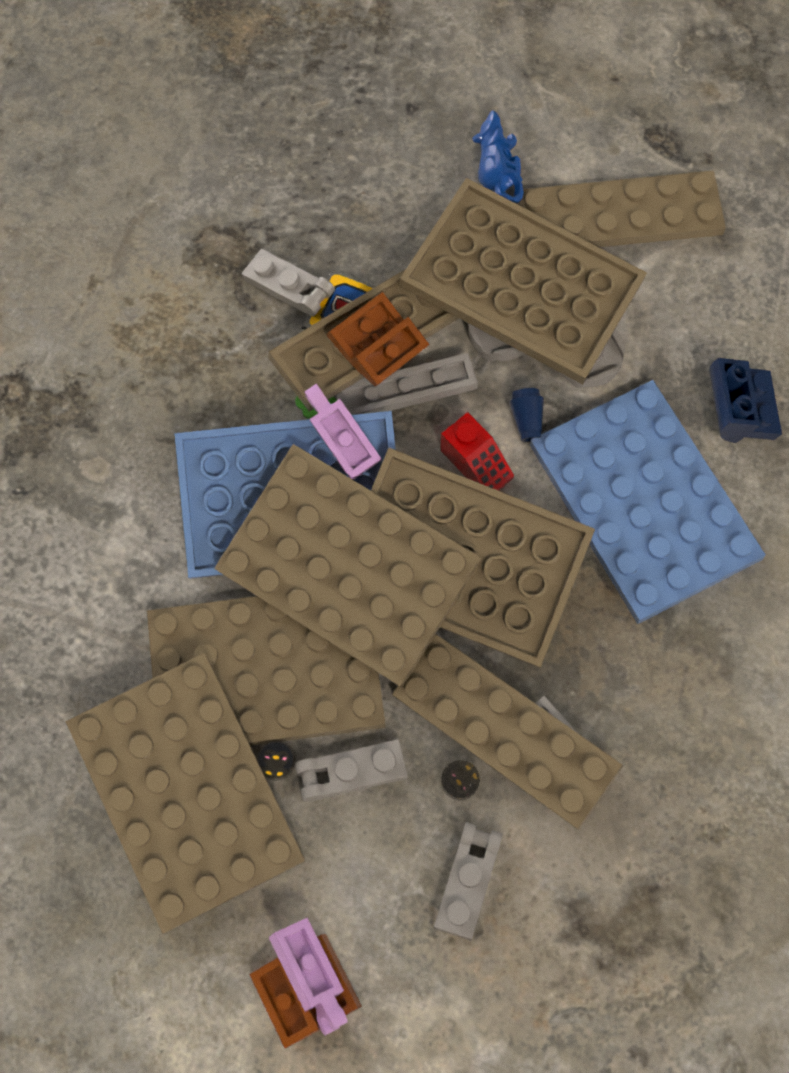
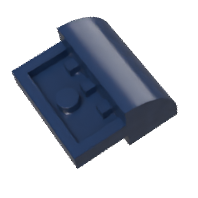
[709,358,782,443]

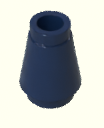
[509,388,544,442]

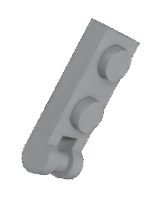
[241,249,335,317]
[295,739,407,802]
[434,822,503,941]

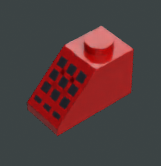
[440,412,514,491]

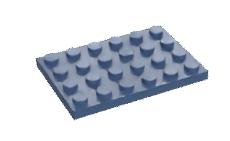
[530,380,766,624]
[174,411,396,579]

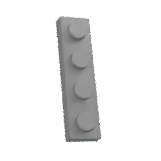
[335,353,478,415]

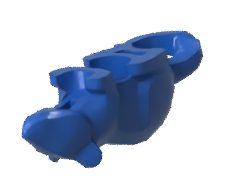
[472,110,524,204]

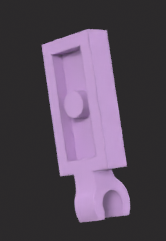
[304,384,382,480]
[269,918,348,1035]

